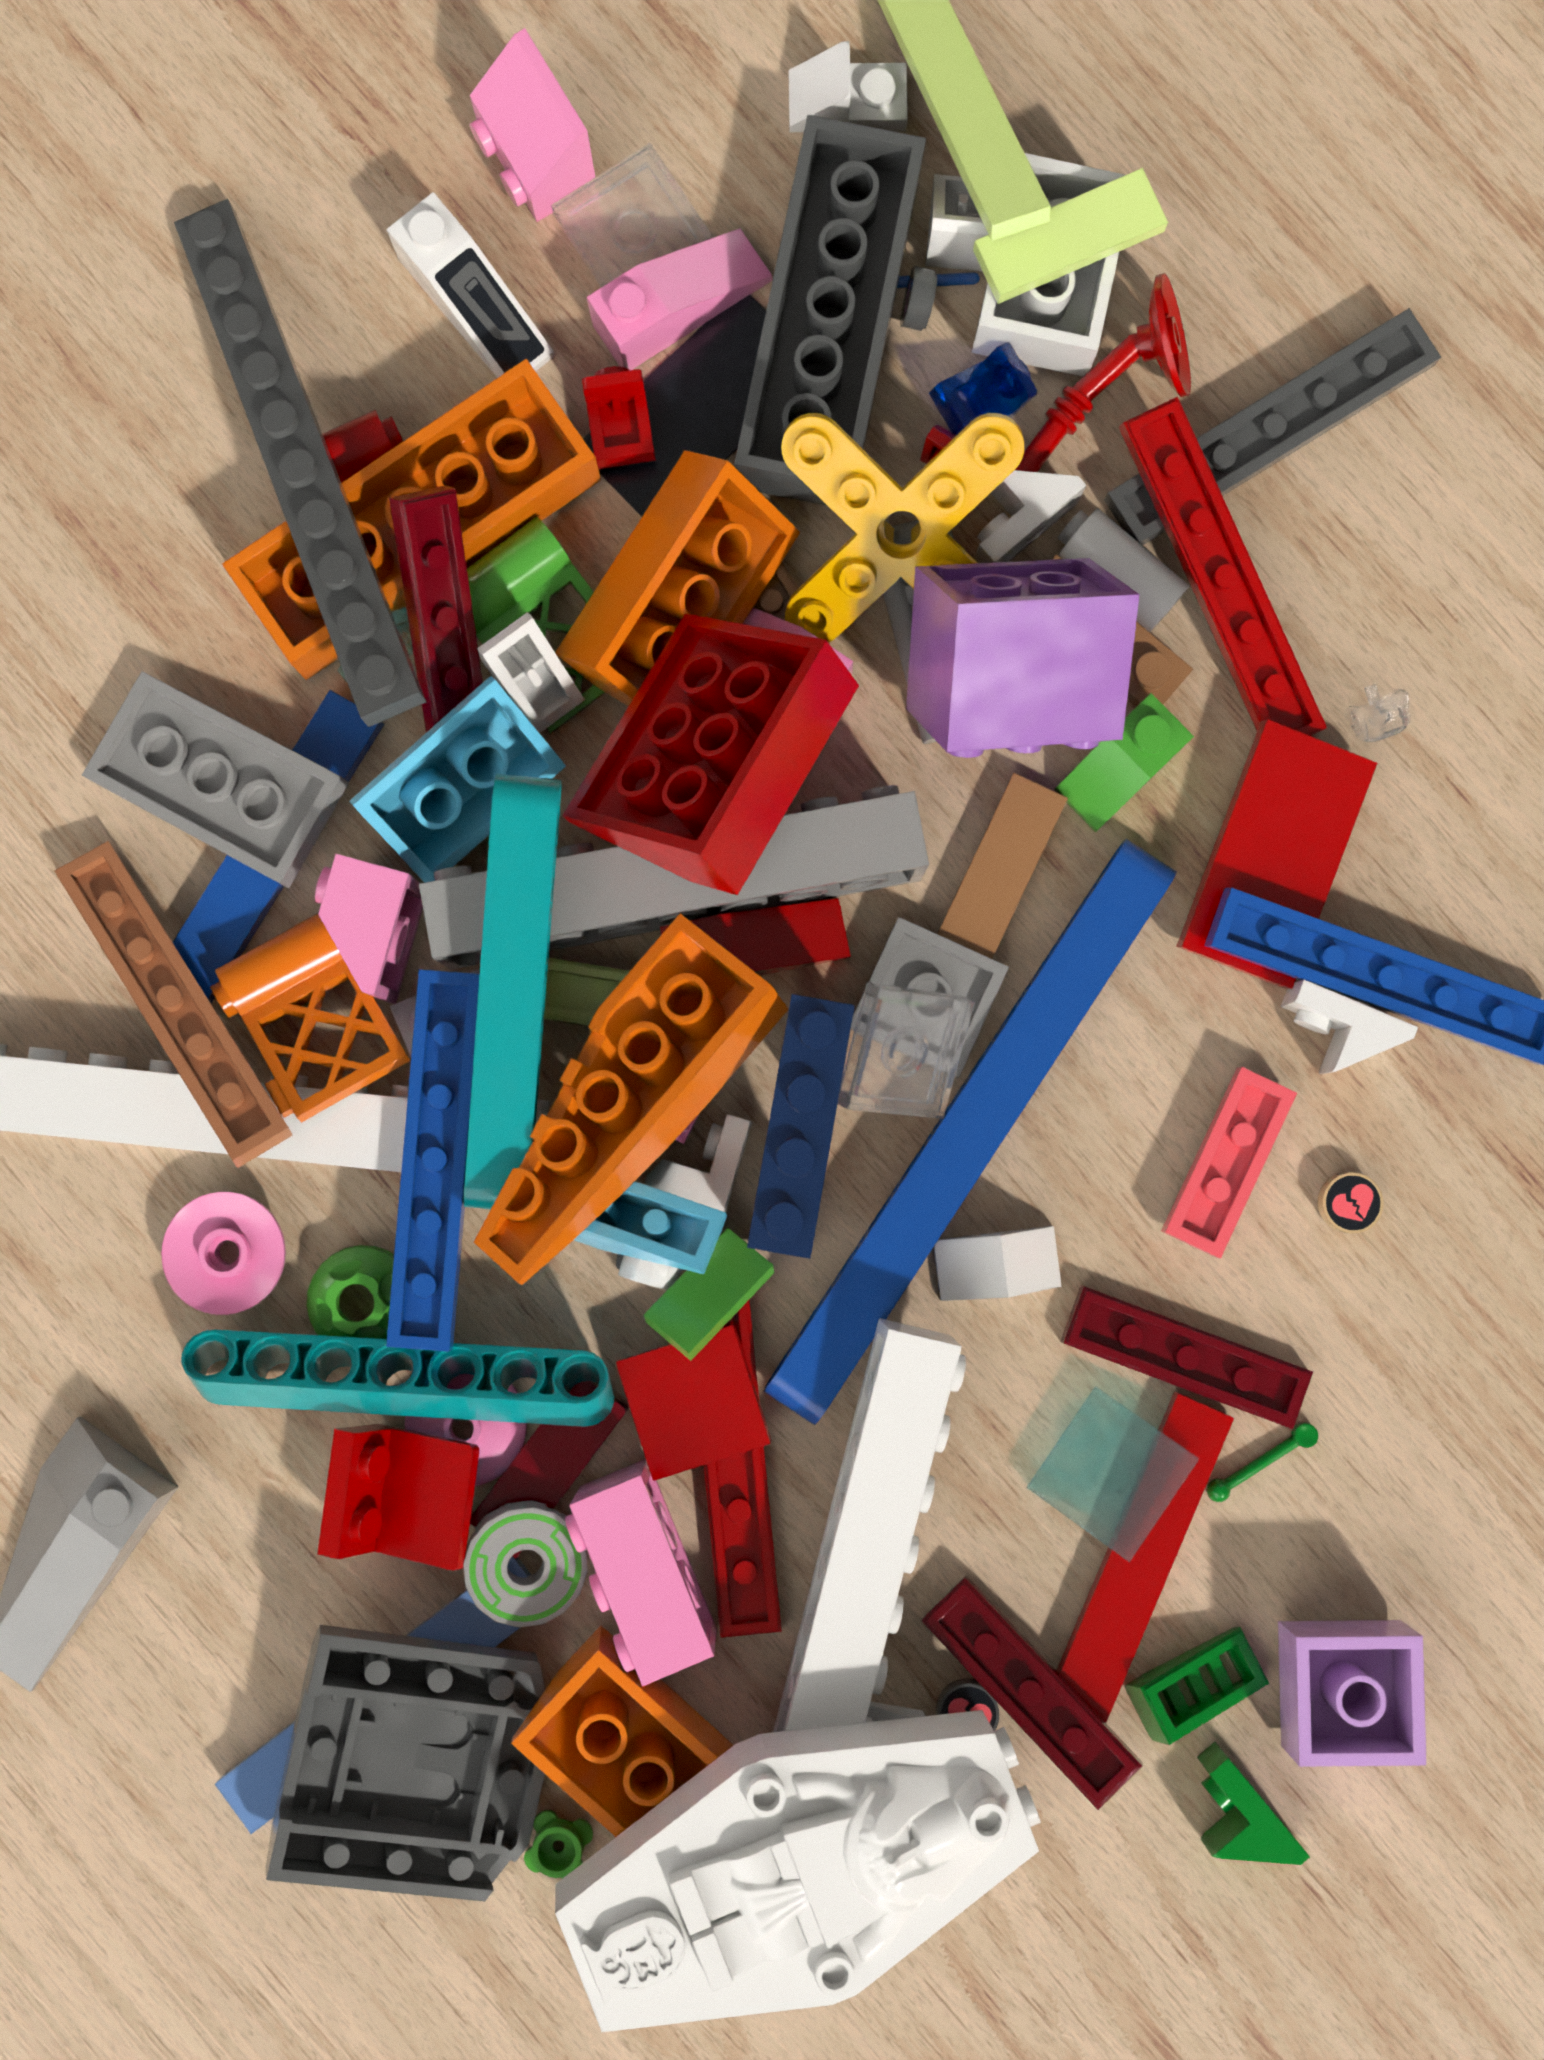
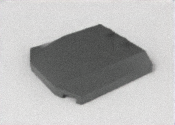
[266,1625,545,1902]

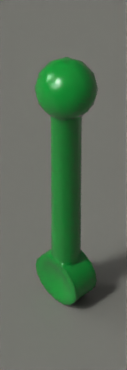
[1206,1422,1318,1503]

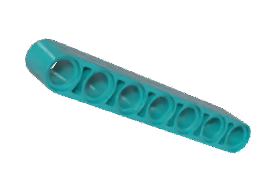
[464,774,562,1209]
[181,1329,614,1427]

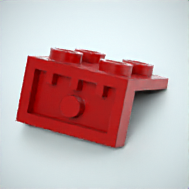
[317,1424,480,1571]

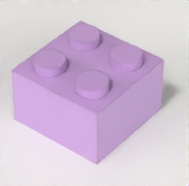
[1278,1620,1426,1767]

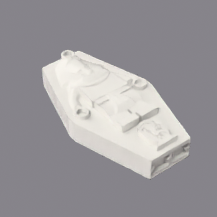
[555,1710,1041,2032]

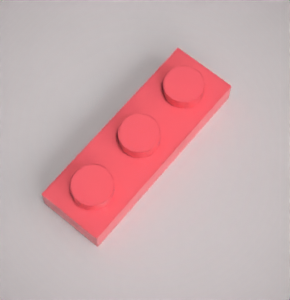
[1161,1067,1297,1259]

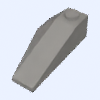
[0,1417,178,1692]

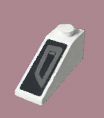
[386,192,555,378]

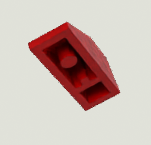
[659,898,851,976]

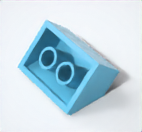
[349,676,566,883]

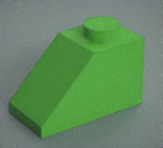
[1054,693,1194,832]

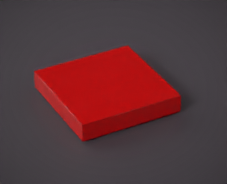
[616,1323,772,1481]

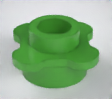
[524,1810,593,1879]

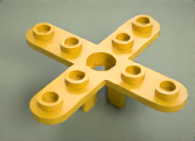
[781,413,1024,643]

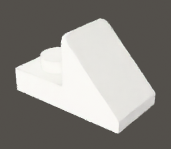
[789,41,907,132]
[974,470,1086,563]
[1280,980,1418,1074]

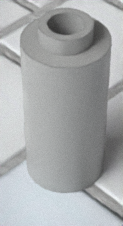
[1058,508,1190,633]

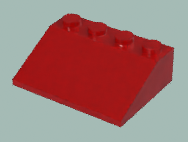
[562,613,859,896]

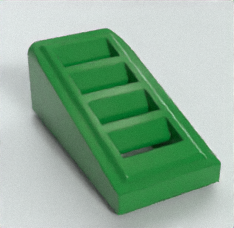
[1125,1627,1270,1745]

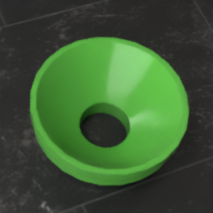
[306,1245,394,1339]

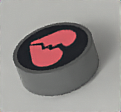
[936,1678,999,1731]

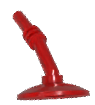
[1015,273,1191,472]

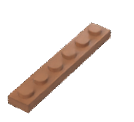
[54,841,293,1168]

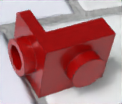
[582,366,656,469]

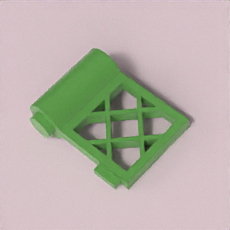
[467,516,606,734]

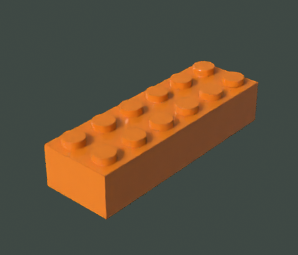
[222,359,601,680]

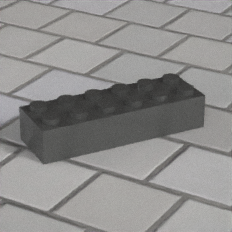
[734,114,926,506]

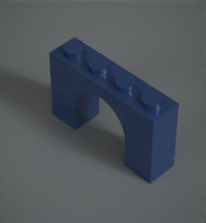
[747,994,855,1259]

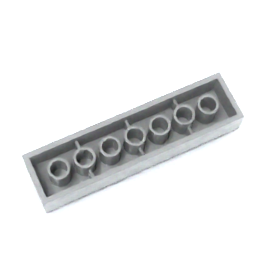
[419,785,929,970]

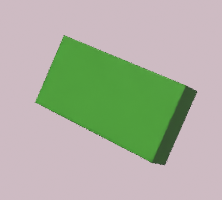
[644,1228,774,1361]

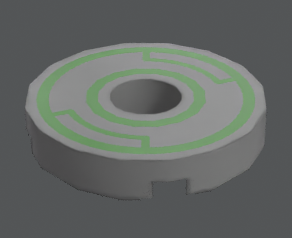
[463,1500,588,1628]

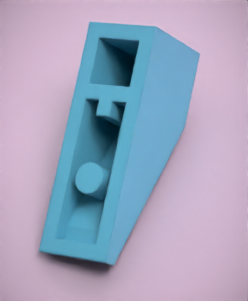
[574,1181,727,1274]

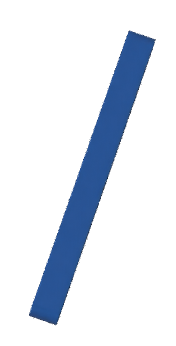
[763,839,1177,1425]

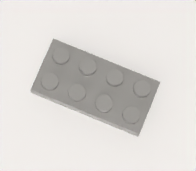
[82,671,349,889]

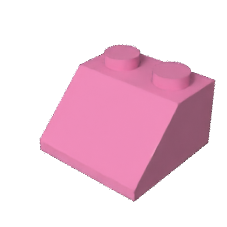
[469,28,597,222]
[315,854,423,1004]

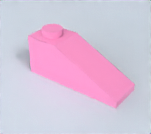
[587,228,773,370]

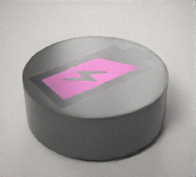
[900,266,937,331]

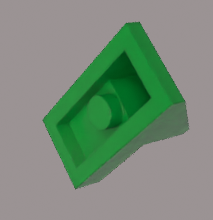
[1197,1742,1310,1865]

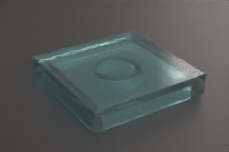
[1026,1386,1200,1562]

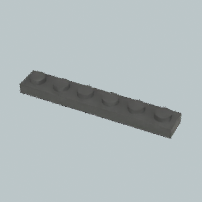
[1104,308,1441,545]

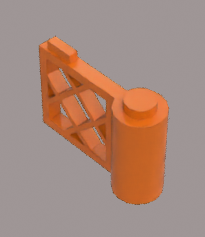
[210,912,410,1123]

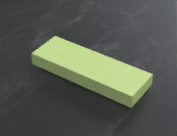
[973,168,1168,304]

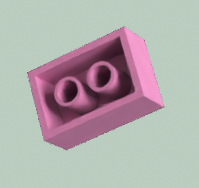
[565,1459,717,1686]

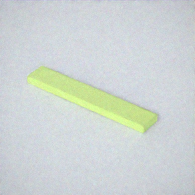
[877,0,1050,241]

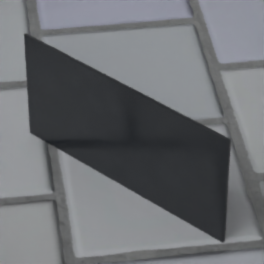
[583,295,766,517]

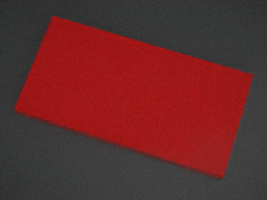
[1176,719,1378,989]

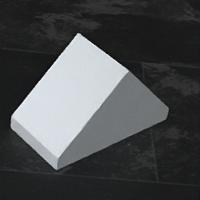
[925,174,989,271]
[477,612,585,733]
[934,1226,1062,1301]

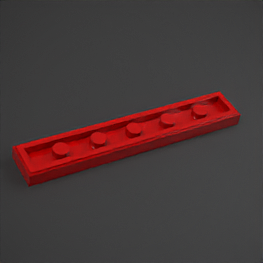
[1119,396,1327,736]
[685,1270,782,1638]
[1056,1391,1234,1723]

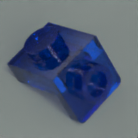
[929,342,1037,436]

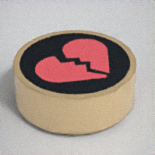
[1317,1172,1384,1233]

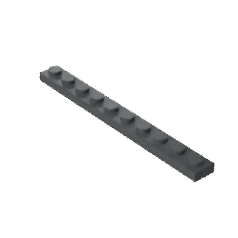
[174,198,426,727]

